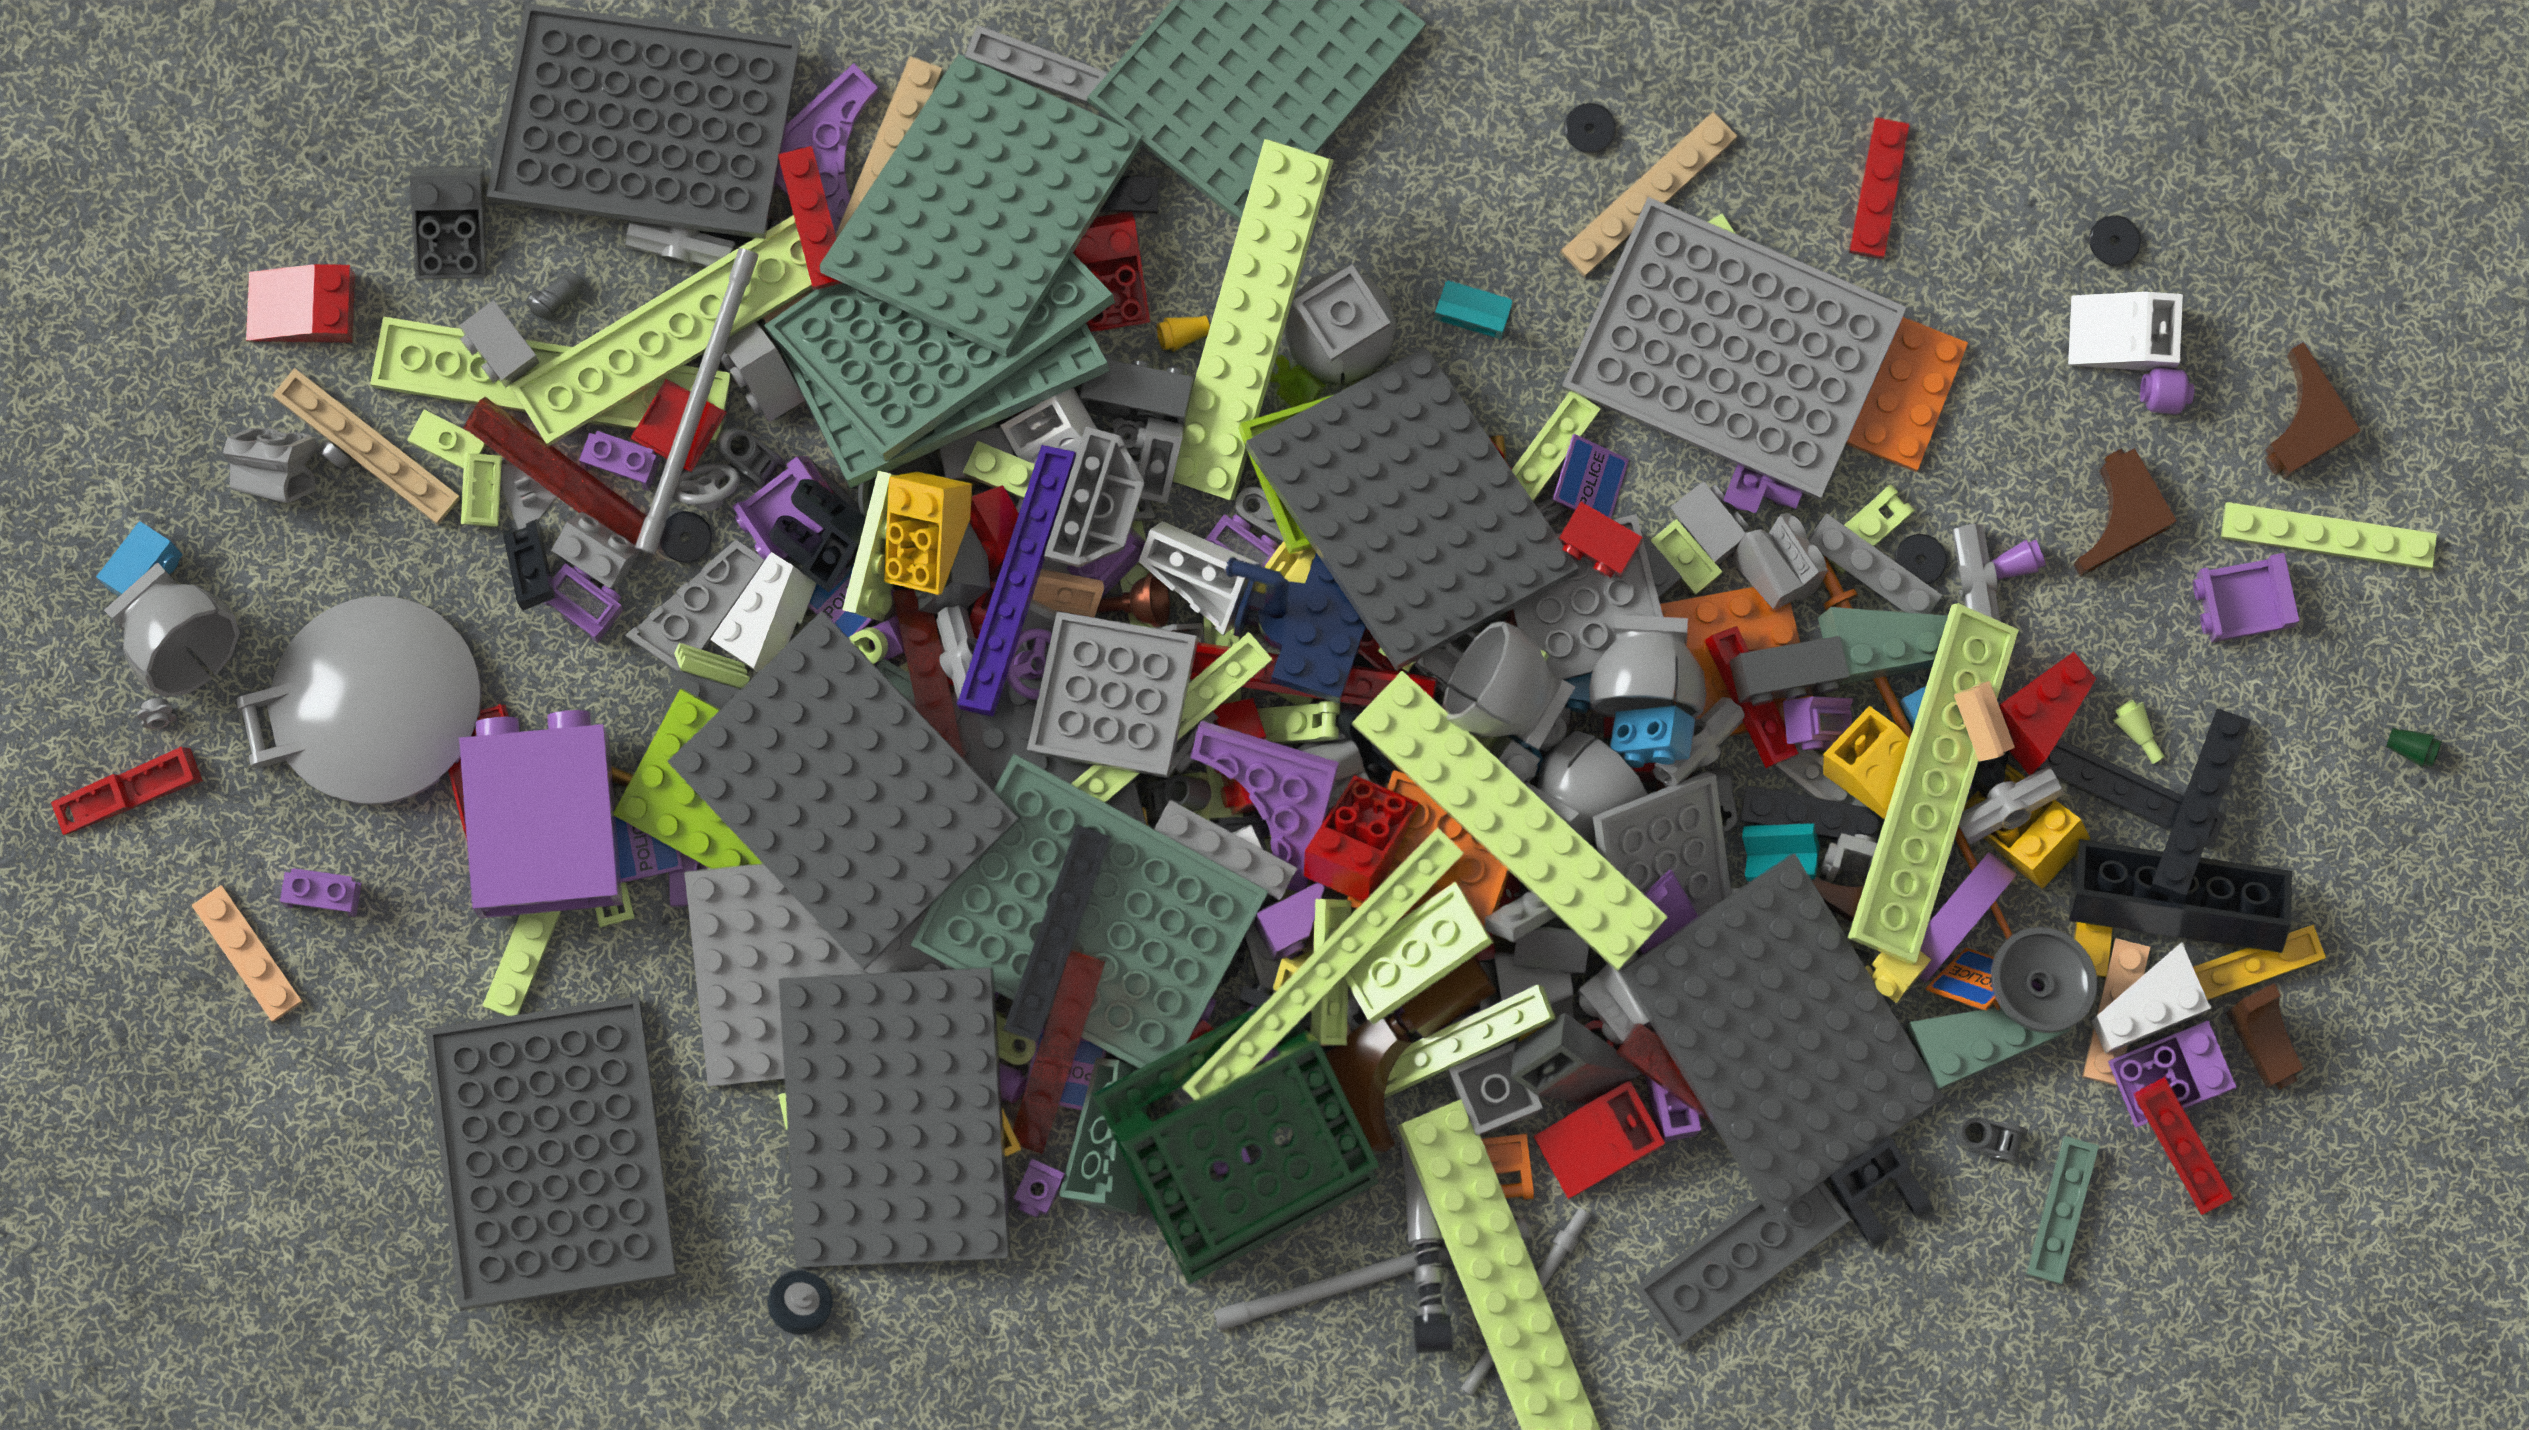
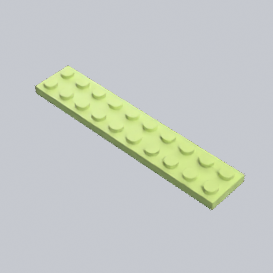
[1172,139,1334,500]
[510,215,812,447]
[370,317,732,443]
[1848,603,2019,964]
[1352,671,1667,971]
[1397,1099,1601,1430]

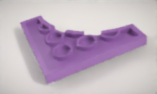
[776,63,878,235]
[1191,721,1340,892]

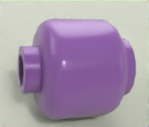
[2140,367,2194,415]

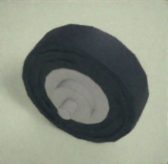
[767,1270,833,1335]

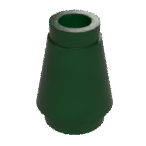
[2386,727,2442,768]

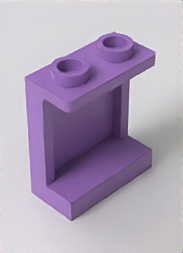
[732,456,835,561]
[2193,553,2299,643]

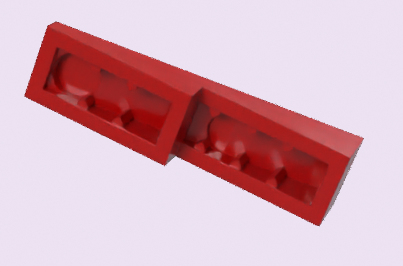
[51,747,203,835]

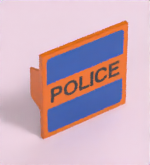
[1926,948,2001,1011]

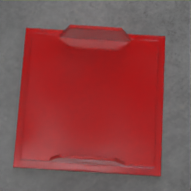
[630,379,727,473]

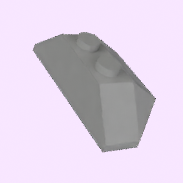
[1044,427,1145,567]

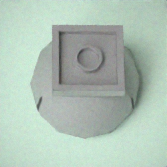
[1284,264,1397,384]
[104,562,240,698]
[1589,614,1706,718]
[1442,621,1575,749]
[1525,731,1648,845]

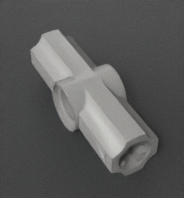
[625,221,736,268]
[1952,524,2001,622]
[936,605,978,712]
[1653,697,1745,787]
[1959,766,2065,845]

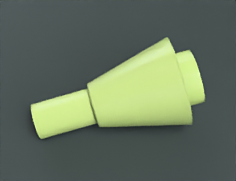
[2113,700,2164,764]

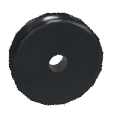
[1564,103,1616,153]
[2089,215,2141,266]
[660,511,712,563]
[1894,534,1947,584]

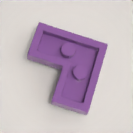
[1723,464,1803,513]

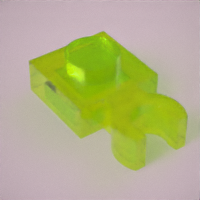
[1269,354,1326,407]

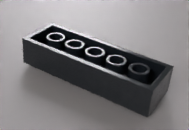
[2069,839,2292,953]

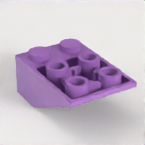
[2108,1021,2236,1128]

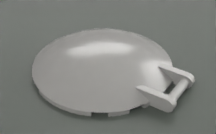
[236,596,482,805]

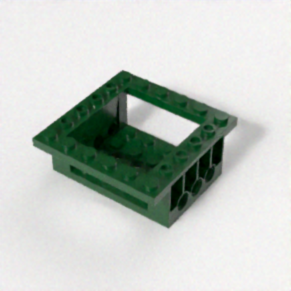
[1092,1003,1380,1284]

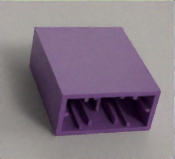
[459,710,623,919]

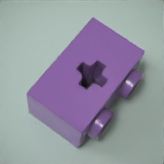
[1645,1062,1701,1142]

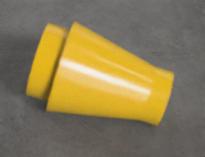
[1156,315,1210,352]

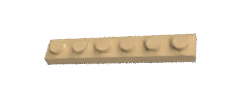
[836,56,942,239]
[1561,112,1737,278]
[272,368,461,525]

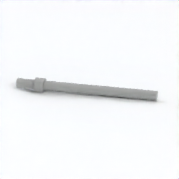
[1460,1208,1591,1396]

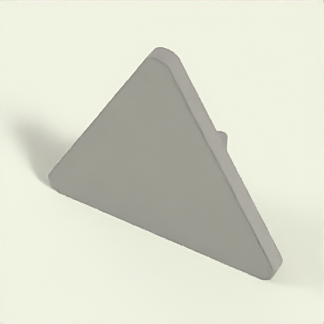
[500,464,571,529]

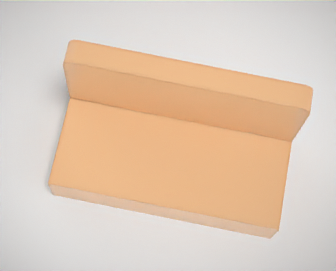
[1032,569,1104,617]
[1954,681,2015,761]

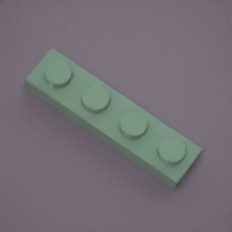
[2025,1136,2099,1285]

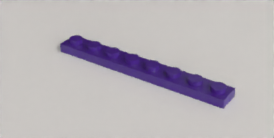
[957,445,1076,717]

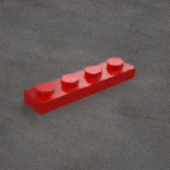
[1849,117,1909,259]
[778,146,842,291]
[1704,626,1799,768]
[2133,1077,2233,1215]

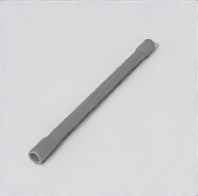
[635,248,759,555]
[1213,1217,1530,1331]

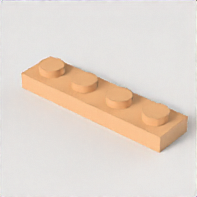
[192,885,303,1022]
[2082,938,2150,1086]

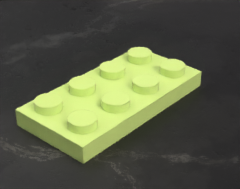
[843,471,895,622]
[1344,882,1493,1024]

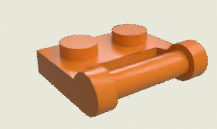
[1482,1134,1534,1200]

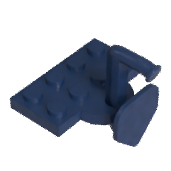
[1226,553,1367,704]

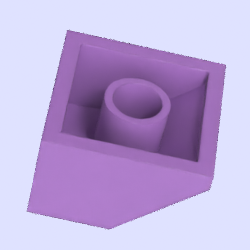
[1254,883,1324,962]

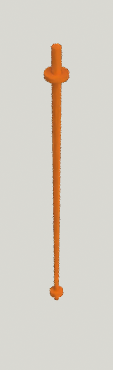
[1823,556,2013,939]

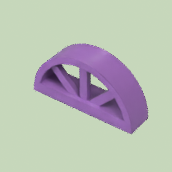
[1919,851,2017,983]

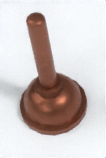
[1056,572,1170,628]

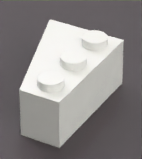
[1138,521,1258,635]
[710,552,816,672]
[2091,942,2211,1054]

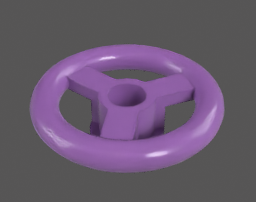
[1006,628,1052,700]

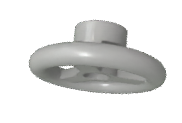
[673,463,740,511]

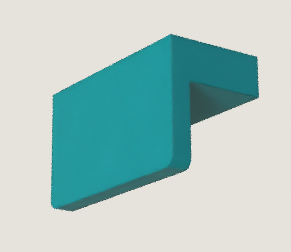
[1434,280,1512,339]
[1742,823,1820,882]

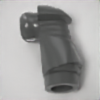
[526,270,584,319]

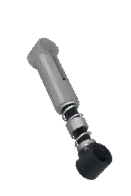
[1400,1133,1453,1354]

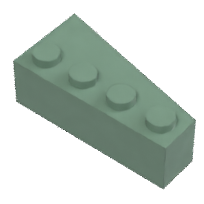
[1818,607,1948,685]
[1906,1008,2070,1090]
[1059,1058,1147,1214]

